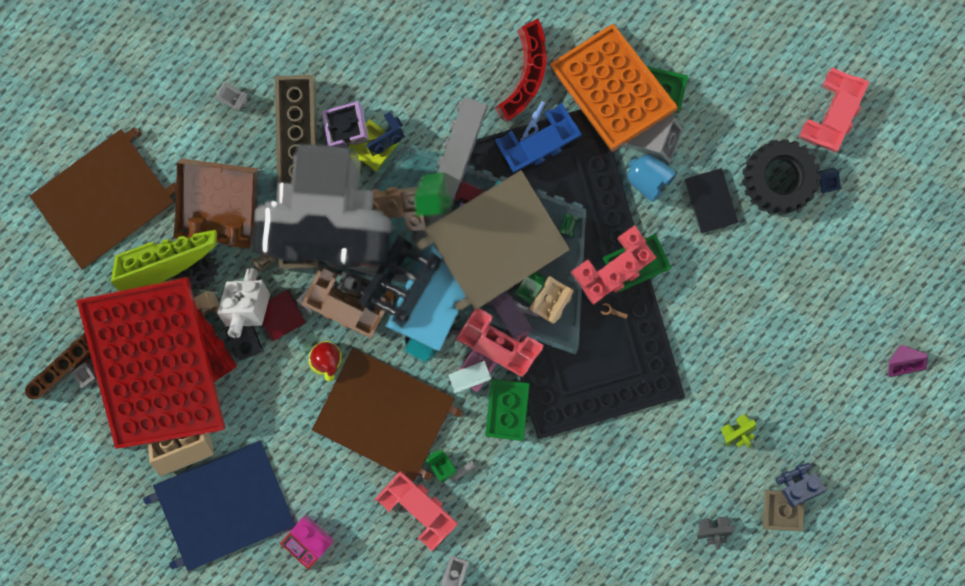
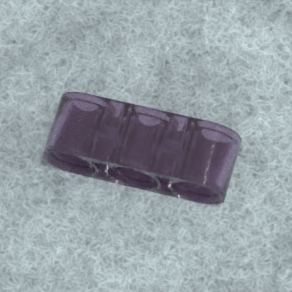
[489,290,533,341]

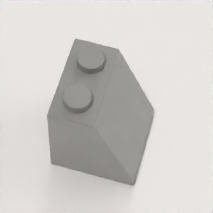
[623,115,683,164]

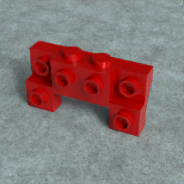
[196,308,237,382]

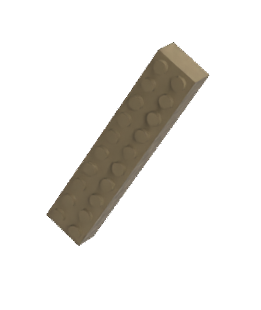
[275,75,321,270]

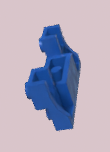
[495,103,581,174]

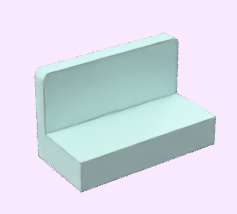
[449,361,491,393]

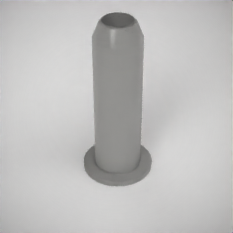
[451,459,477,480]

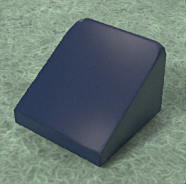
[817,167,841,194]

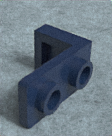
[366,112,405,156]

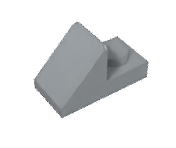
[440,555,469,586]

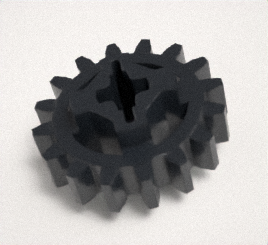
[178,252,219,289]

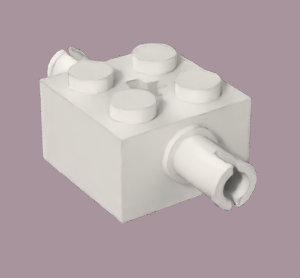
[217,268,270,338]

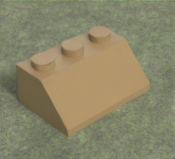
[148,433,214,477]

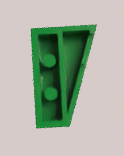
[414,172,451,216]

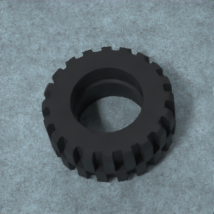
[742,139,821,215]

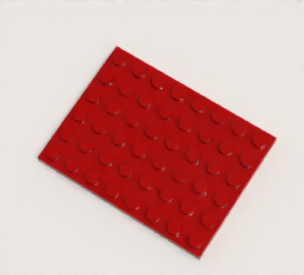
[76,277,226,449]

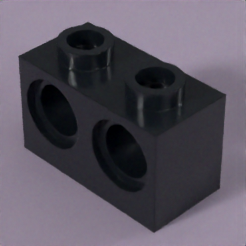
[225,326,264,361]

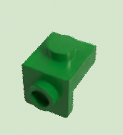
[426,449,458,483]

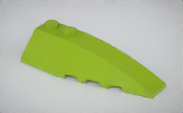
[111,230,217,291]

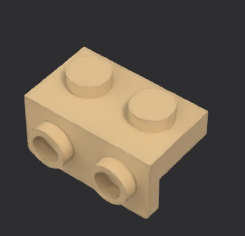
[529,276,574,324]

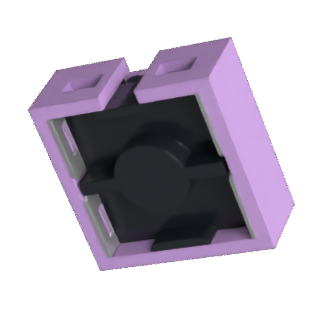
[322,101,369,148]

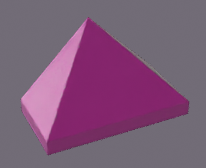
[888,345,928,377]

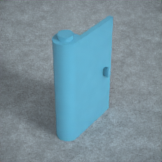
[386,243,465,351]

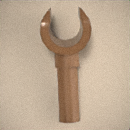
[601,303,627,319]

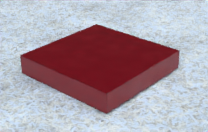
[262,290,306,342]

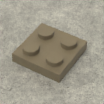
[763,489,804,531]

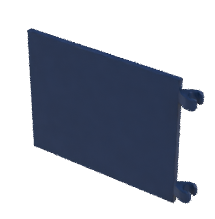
[143,440,296,571]

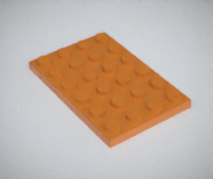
[549,24,678,152]

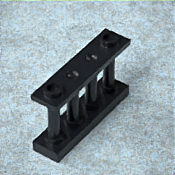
[358,235,442,328]

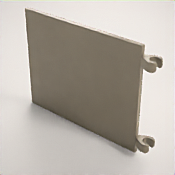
[417,171,570,310]

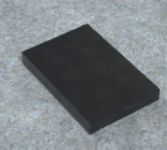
[684,168,738,234]

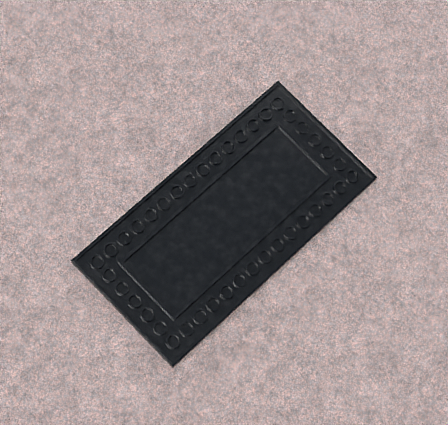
[463,109,685,439]

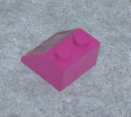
[280,515,335,570]

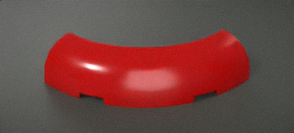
[494,19,547,122]

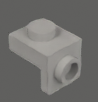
[215,82,247,111]

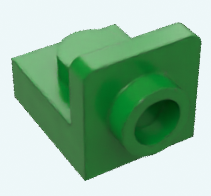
[515,271,546,304]

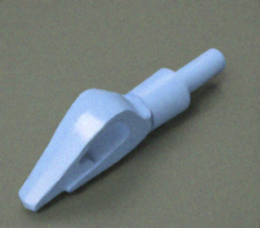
[520,101,546,142]

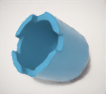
[628,154,677,202]

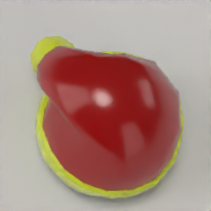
[309,341,342,382]

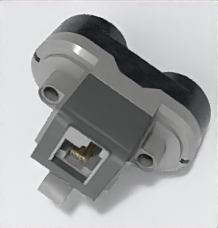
[252,144,391,268]

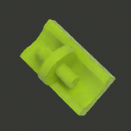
[721,414,757,449]

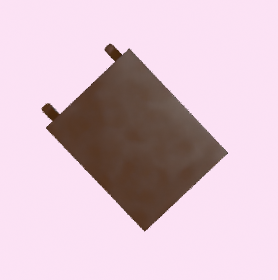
[30,127,176,270]
[312,347,463,481]

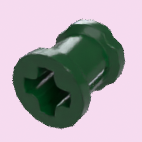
[559,214,580,237]

